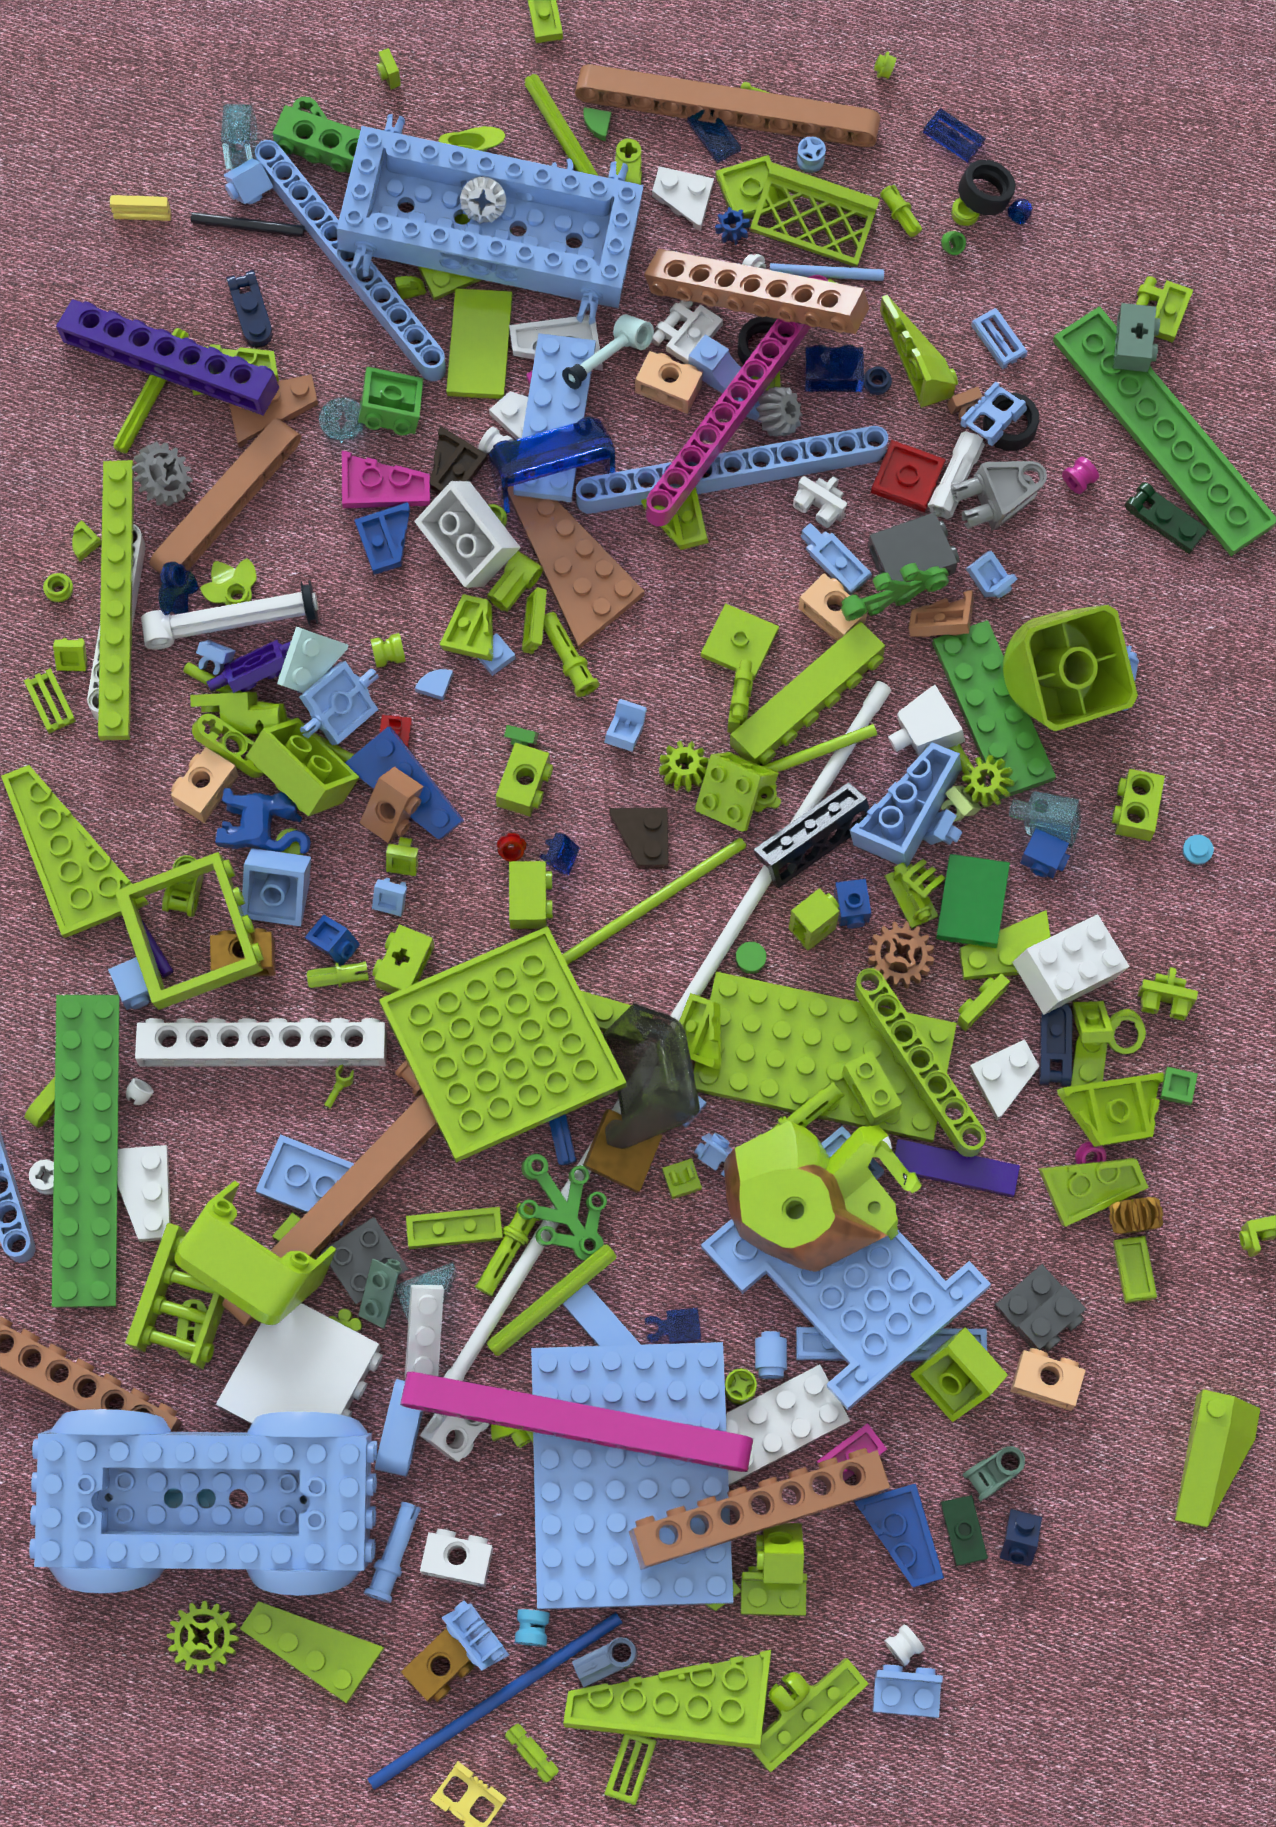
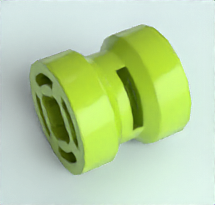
[370,633,406,668]
[725,1368,757,1405]

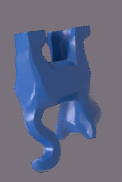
[215,788,311,854]

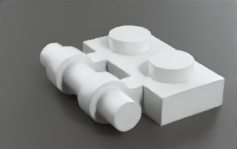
[652,300,723,364]

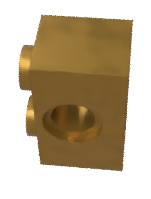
[210,928,276,977]
[401,1628,475,1703]

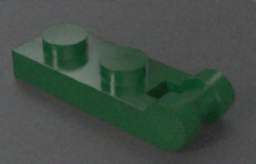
[1124,482,1208,554]

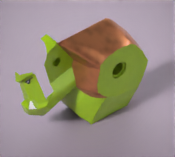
[724,1120,922,1272]

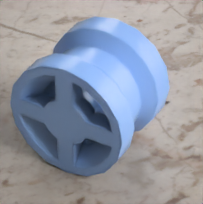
[797,136,826,173]

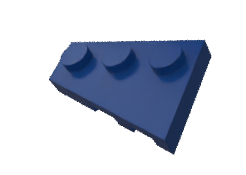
[854,1483,945,1588]

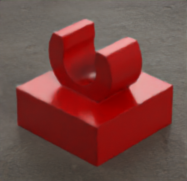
[379,715,412,749]

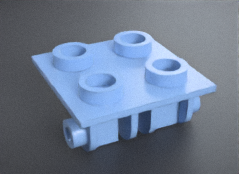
[442,1600,509,1671]

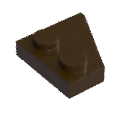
[430,426,488,494]

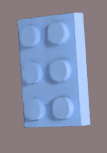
[255,1134,354,1226]

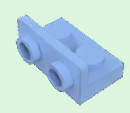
[872,1665,943,1718]

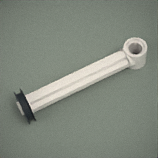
[141,580,318,650]

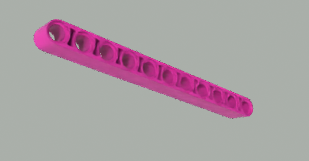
[646,275,828,526]
[400,1372,753,1472]

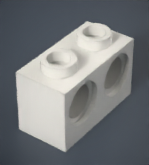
[419,1413,490,1462]

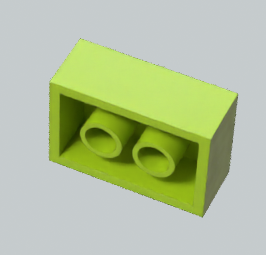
[246,717,360,817]

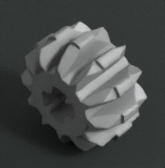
[756,387,803,437]

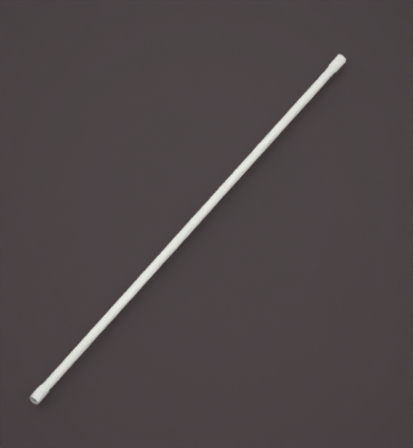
[443,681,891,1381]

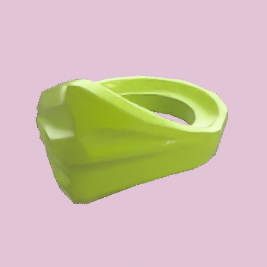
[1107,1009,1146,1055]

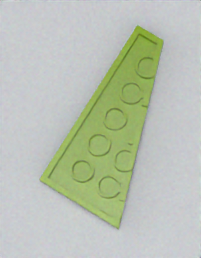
[1,765,149,938]
[563,1650,771,1749]

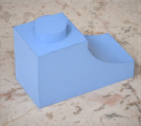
[688,334,752,400]

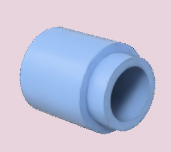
[755,1331,787,1379]

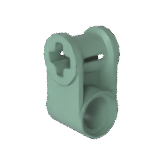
[962,1446,1025,1502]

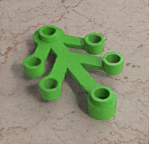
[841,563,949,621]
[518,1154,607,1261]

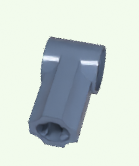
[572,1637,638,1688]

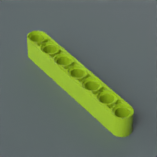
[854,968,986,1157]

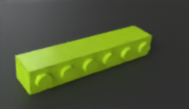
[730,621,885,765]

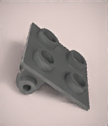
[321,1217,408,1305]

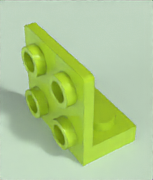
[695,752,779,832]

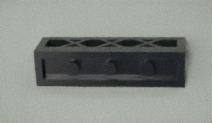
[754,782,869,888]

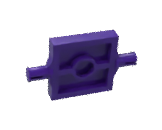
[206,639,291,693]

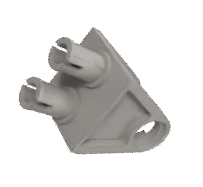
[951,461,1047,531]

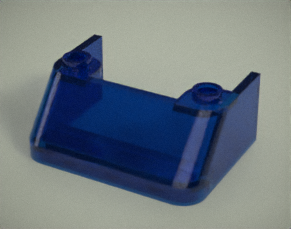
[489,416,615,513]

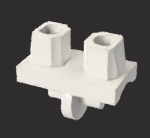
[793,476,847,528]

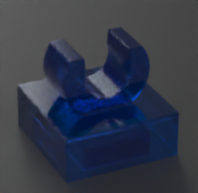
[539,833,580,875]

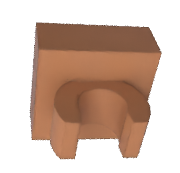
[947,386,983,421]

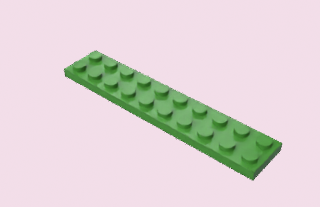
[1053,306,1276,556]
[52,995,120,1308]

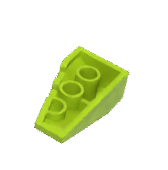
[880,295,958,408]
[1175,1389,1260,1528]

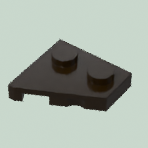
[610,808,668,869]

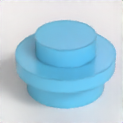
[1183,835,1214,865]

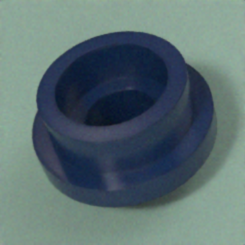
[863,366,892,395]

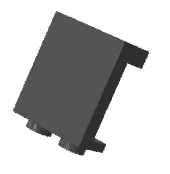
[868,512,959,582]

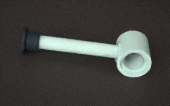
[562,314,654,389]

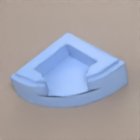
[415,669,453,700]

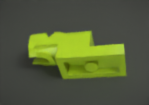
[190,692,287,734]

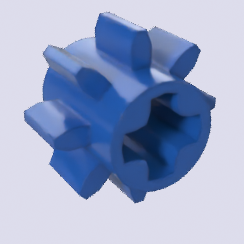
[715,207,751,245]

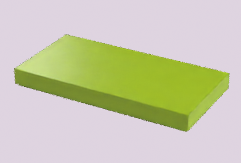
[446,288,513,399]

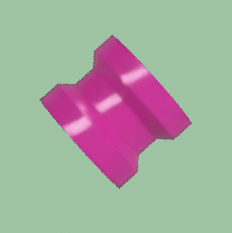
[1062,456,1099,494]

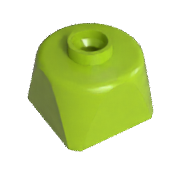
[1003,605,1138,731]

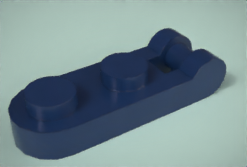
[226,270,273,348]
[1039,1004,1072,1087]

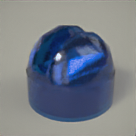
[1007,198,1033,224]

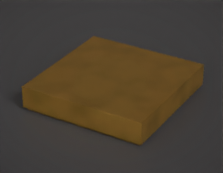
[583,1109,663,1193]

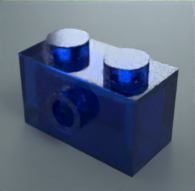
[804,345,864,392]

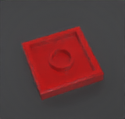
[870,440,946,513]

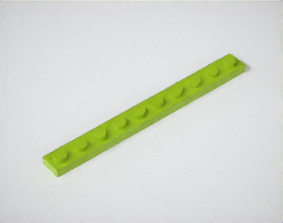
[98,460,134,741]

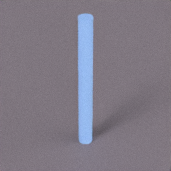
[770,263,884,281]

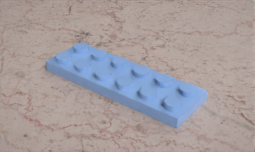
[513,333,596,502]

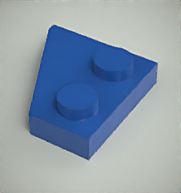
[354,502,410,575]

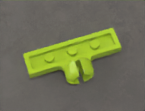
[750,1658,868,1773]

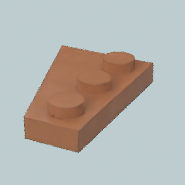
[229,374,318,448]

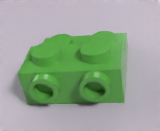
[358,367,423,436]

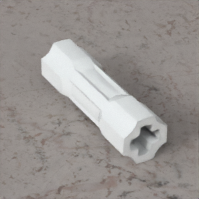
[928,431,985,519]

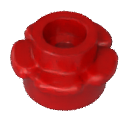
[497,833,526,862]

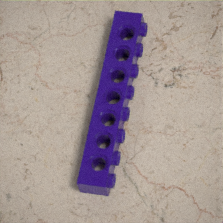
[56,299,279,416]

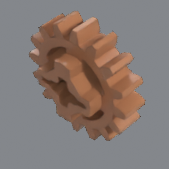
[868,922,934,989]

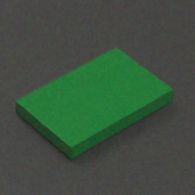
[936,854,1010,948]

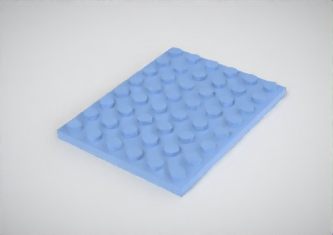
[531,1342,733,1610]

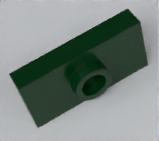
[940,1495,988,1567]

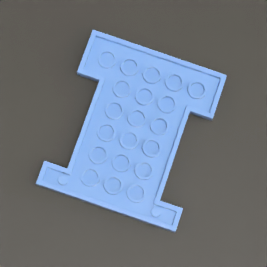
[701,1126,991,1410]

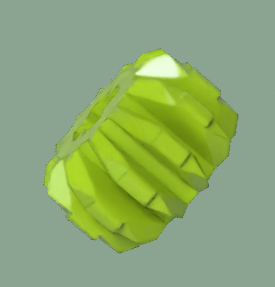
[659,740,709,792]
[962,755,1014,807]

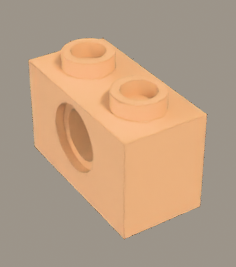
[635,351,702,414]
[798,573,868,641]
[171,747,239,823]
[1010,1348,1086,1411]

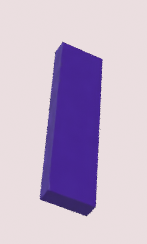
[894,1139,1020,1198]

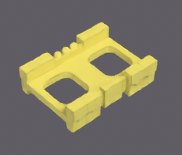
[430,1761,507,1827]

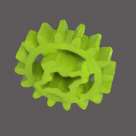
[167,1601,239,1674]

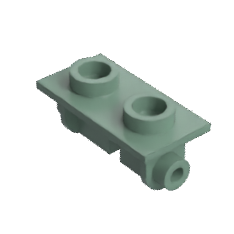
[358,1259,402,1329]

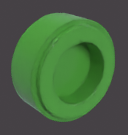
[736,942,766,974]

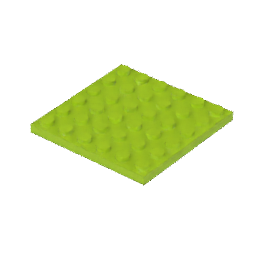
[379,926,627,1163]

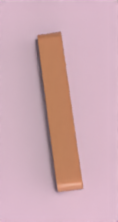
[149,418,301,583]

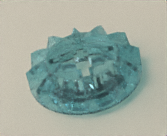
[319,397,364,443]

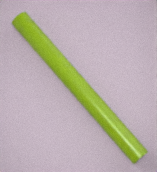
[763,724,878,773]

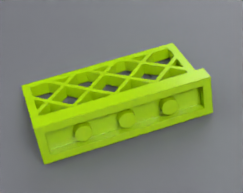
[749,162,880,268]

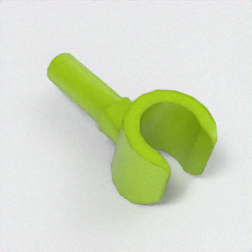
[324,1064,354,1109]

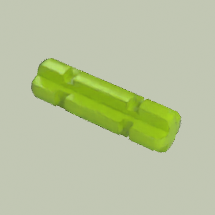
[505,1723,559,1783]

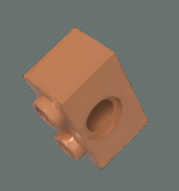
[360,767,424,843]

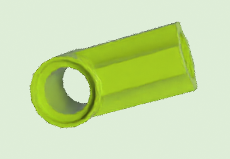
[487,551,543,612]

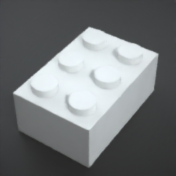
[414,481,521,588]
[1012,914,1130,1015]

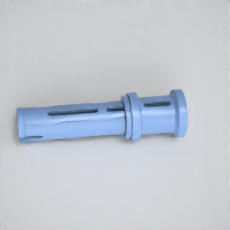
[364,1502,421,1603]

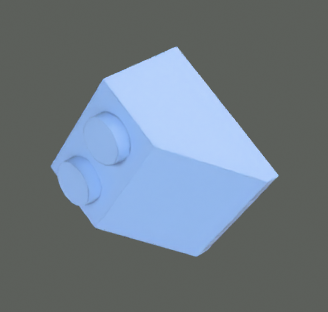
[241,848,311,927]

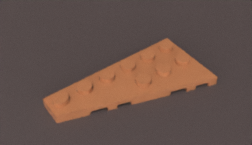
[506,482,645,650]

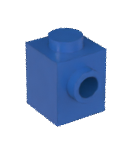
[1020,828,1071,879]
[834,879,871,929]

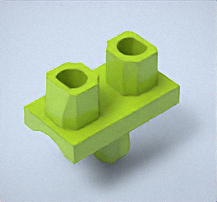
[1137,967,1198,1021]

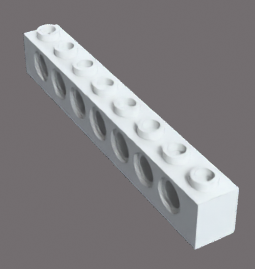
[135,1018,387,1067]

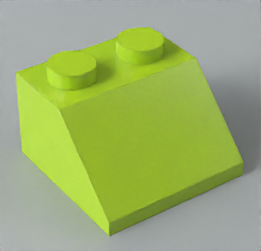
[910,1327,1008,1422]

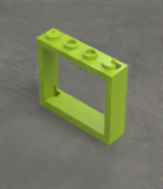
[115,852,264,1010]

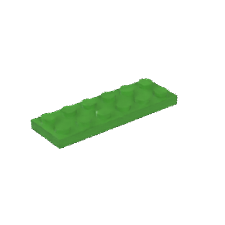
[932,620,1056,800]

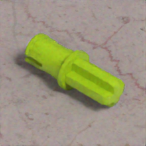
[880,185,922,237]
[307,961,369,988]

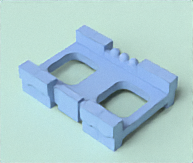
[961,382,1027,446]

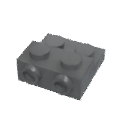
[994,1264,1086,1352]

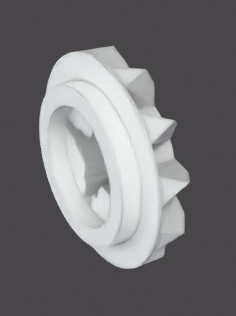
[460,177,506,224]

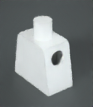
[888,685,965,756]

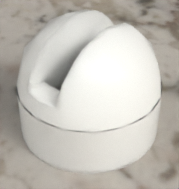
[126,1078,154,1105]

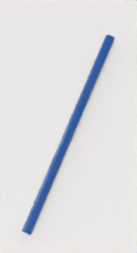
[368,1612,623,1790]

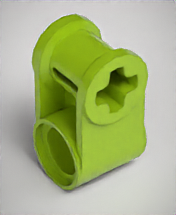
[615,138,642,185]
[162,855,204,917]

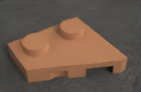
[909,590,974,637]

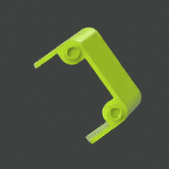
[174,1180,336,1325]

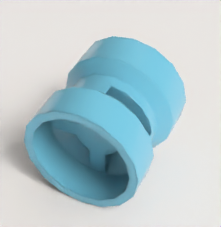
[514,1609,550,1647]

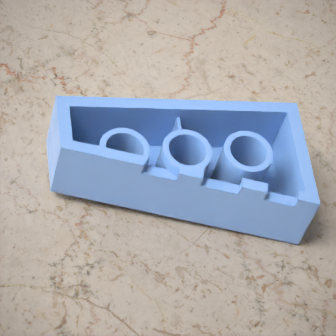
[850,742,962,867]

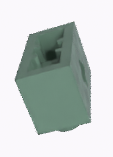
[1113,303,1160,372]

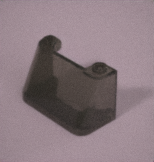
[603,1003,700,1149]

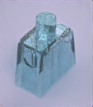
[221,104,257,169]
[1009,791,1081,848]

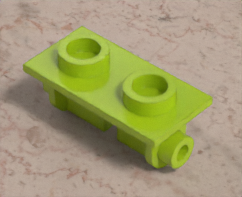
[884,863,939,929]

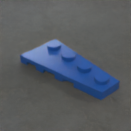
[345,727,464,840]

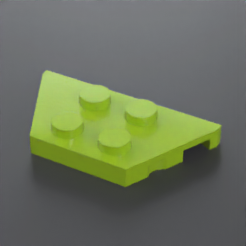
[1057,1072,1164,1147]

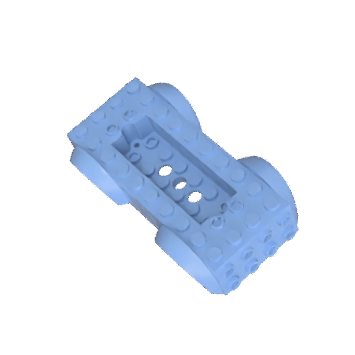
[29,1409,377,1596]

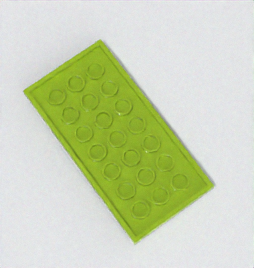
[690,971,957,1143]

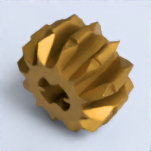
[1109,1197,1164,1234]

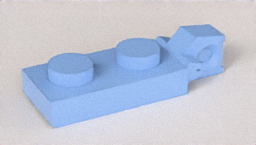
[801,523,872,595]

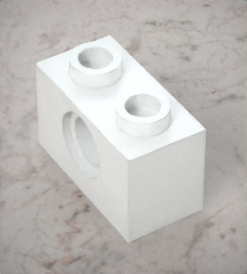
[420,1529,493,1587]

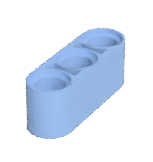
[375,1379,423,1477]

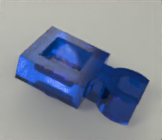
[645,1308,701,1344]

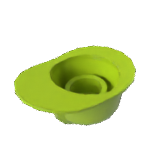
[438,126,505,152]

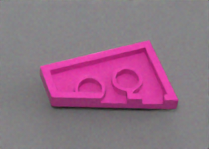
[342,451,431,508]

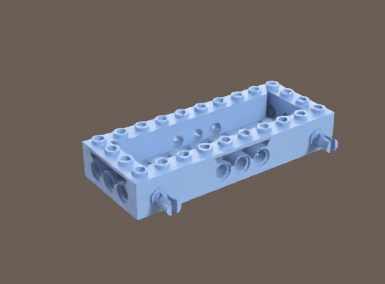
[337,114,644,324]

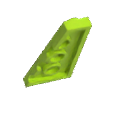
[240,1601,385,1704]

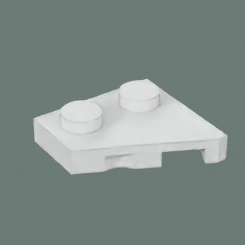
[652,166,714,231]

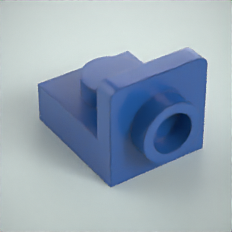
[304,915,360,966]

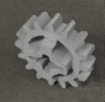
[132,442,193,506]

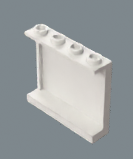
[216,1303,383,1424]

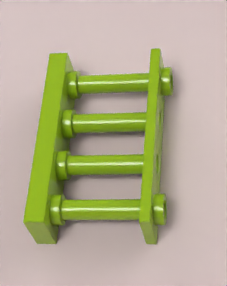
[125,1223,225,1370]

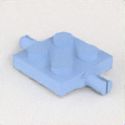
[299,661,379,745]

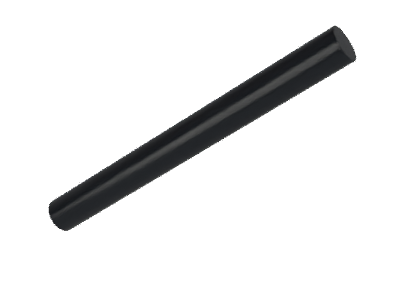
[191,212,305,237]

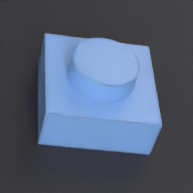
[477,633,516,676]

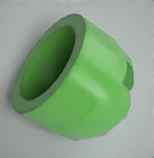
[941,231,966,255]

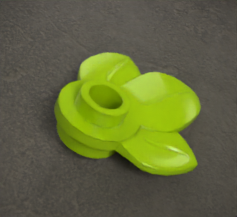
[200,558,257,605]

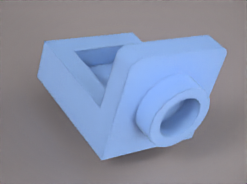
[966,551,1017,598]
[604,699,647,752]

